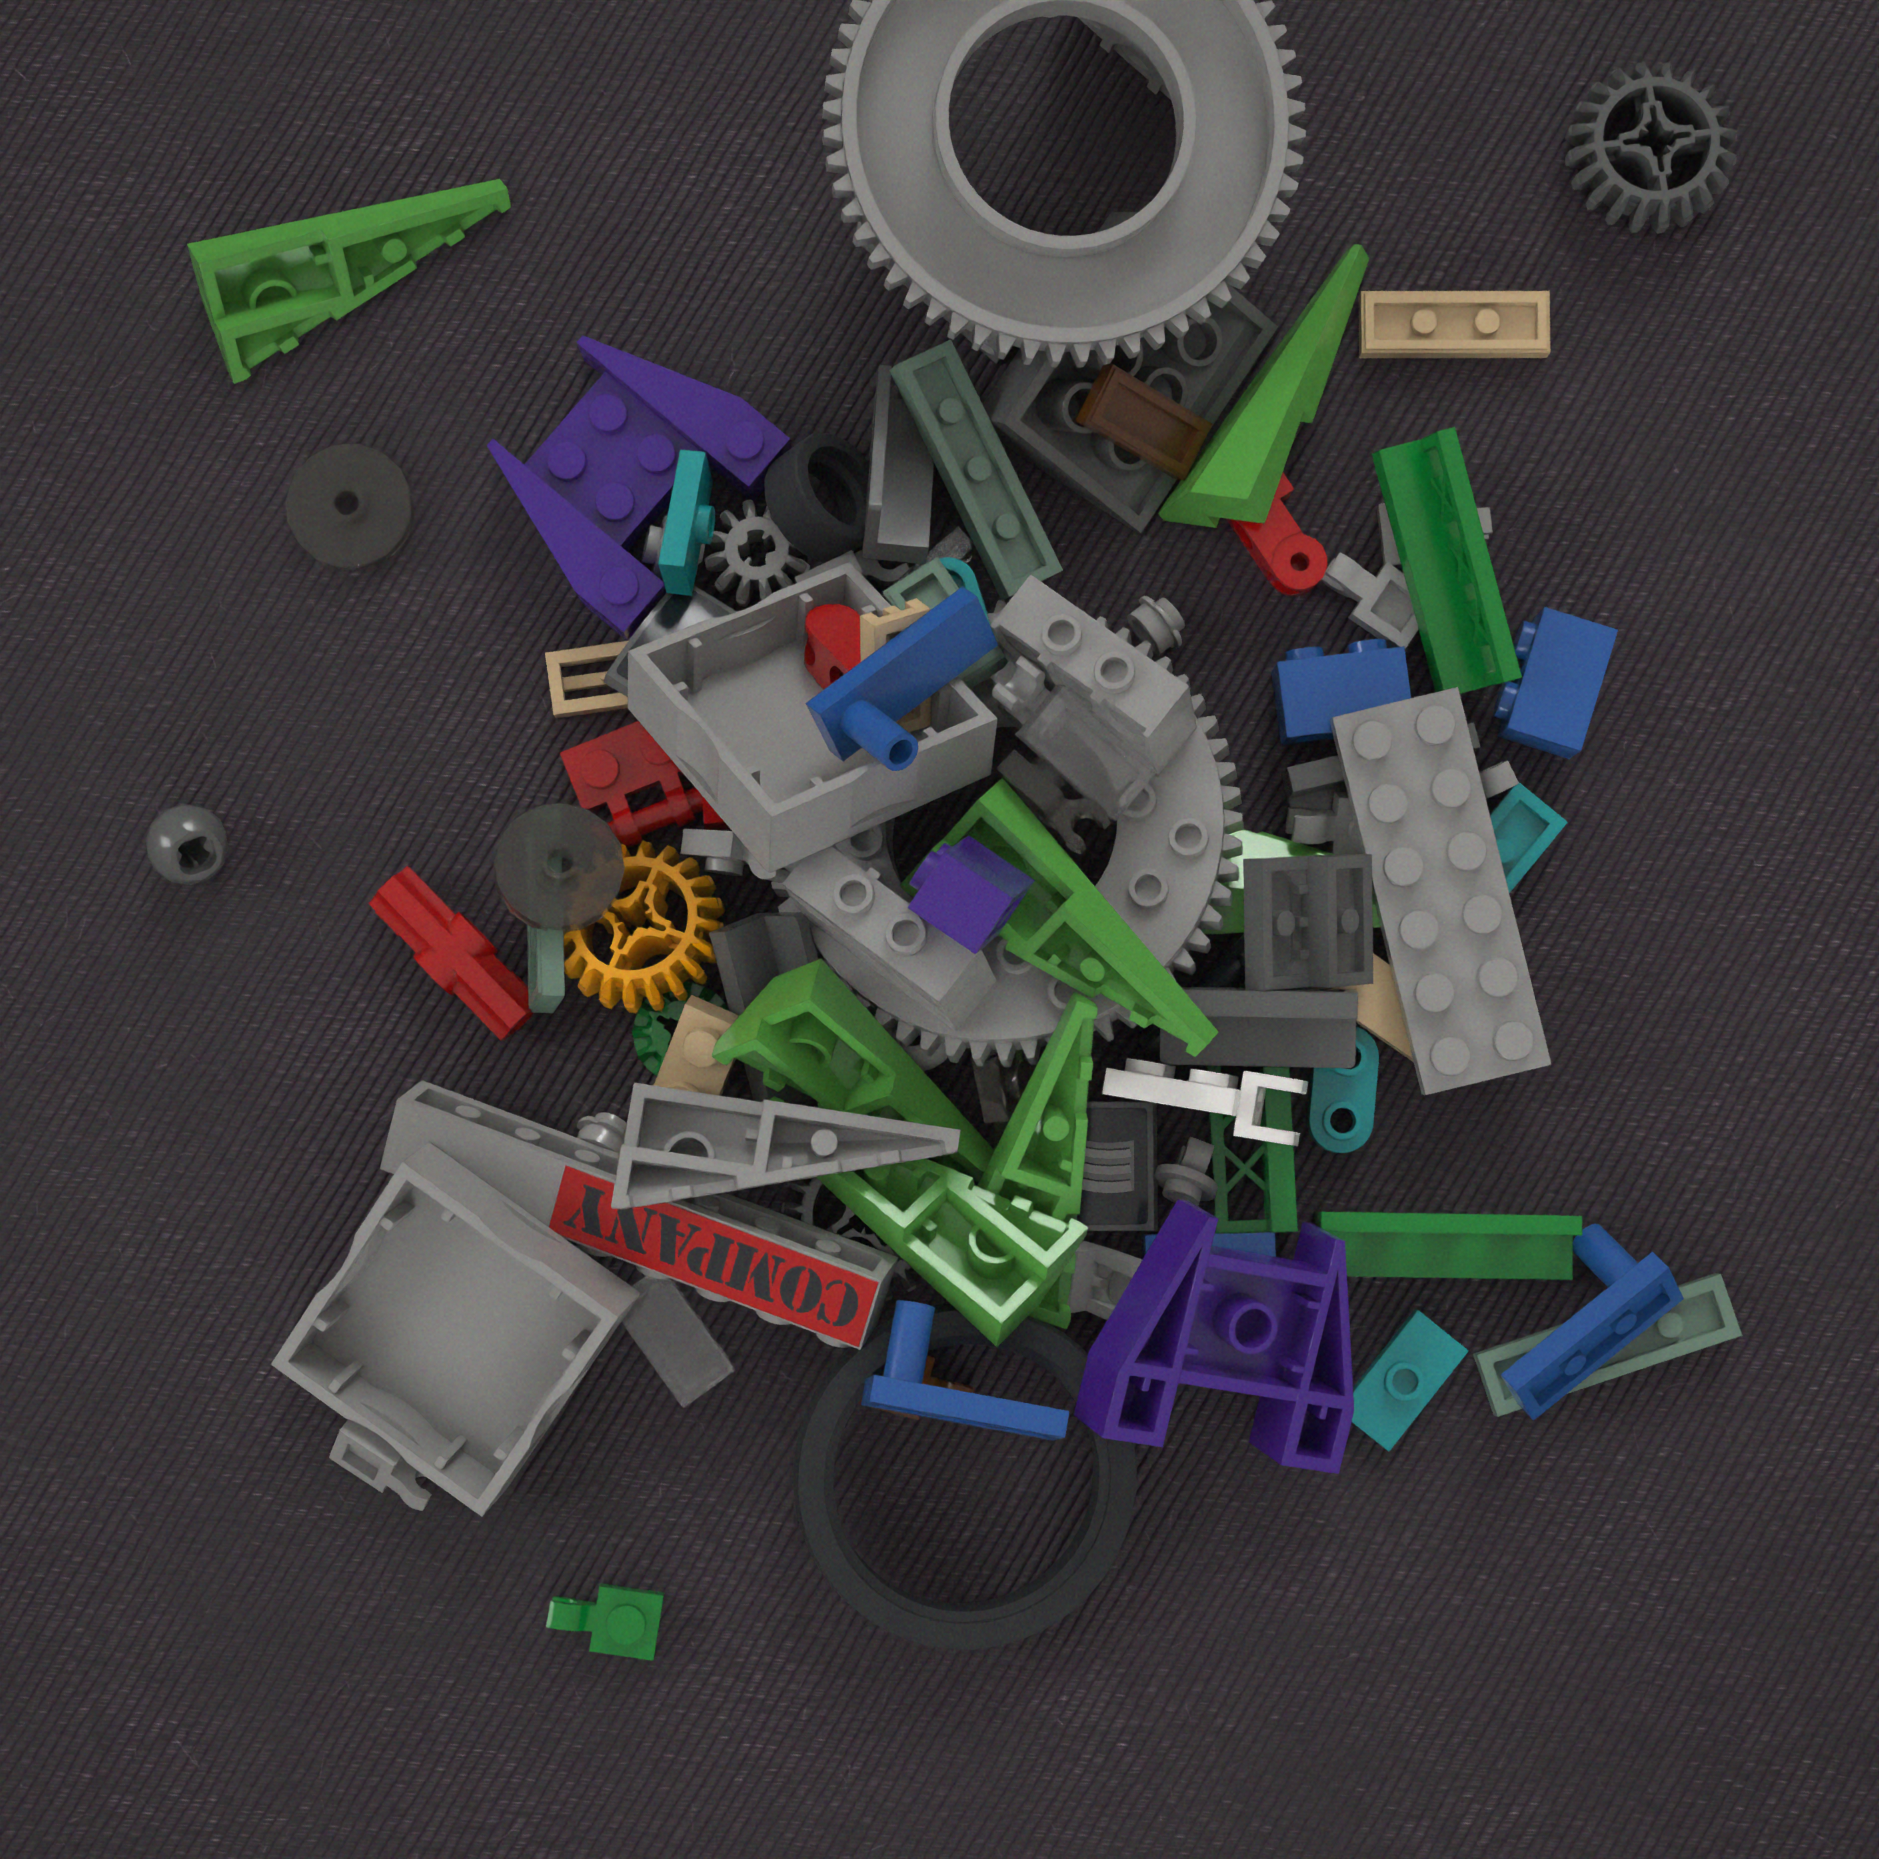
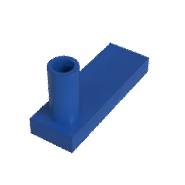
[806,586,998,771]
[1501,1224,1684,1421]
[861,1300,1069,1441]

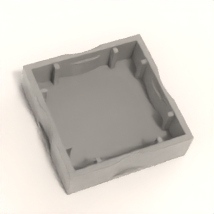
[628,562,998,873]
[271,1142,640,1517]

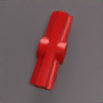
[368,866,534,1042]

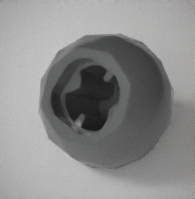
[146,804,229,885]

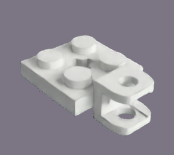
[1102,1058,1308,1146]

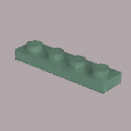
[889,340,1063,601]
[1473,1273,1742,1417]

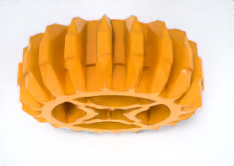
[563,840,725,1014]

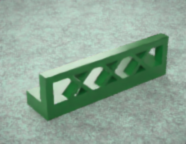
[1372,427,1522,694]
[1206,982,1298,1233]
[1313,1211,1582,1280]

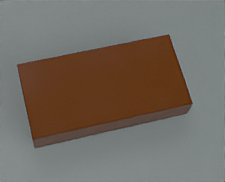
[1076,364,1212,481]

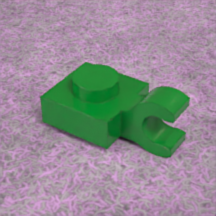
[546,1583,664,1661]

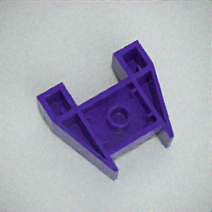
[487,335,792,641]
[1074,1199,1354,1474]

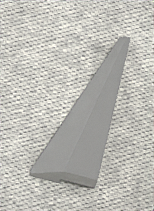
[611,1083,960,1210]

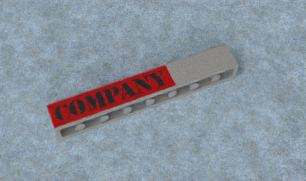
[380,1080,898,1350]

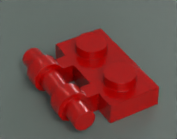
[560,721,703,853]

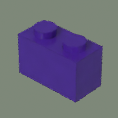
[907,836,1035,954]

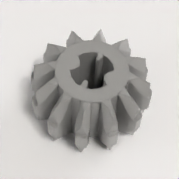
[704,500,810,607]

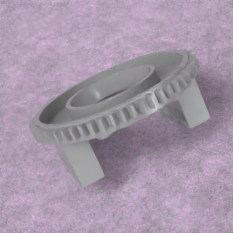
[822,0,1306,368]
[771,575,1244,1067]

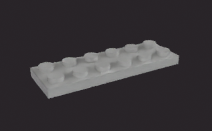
[1329,687,1552,1095]

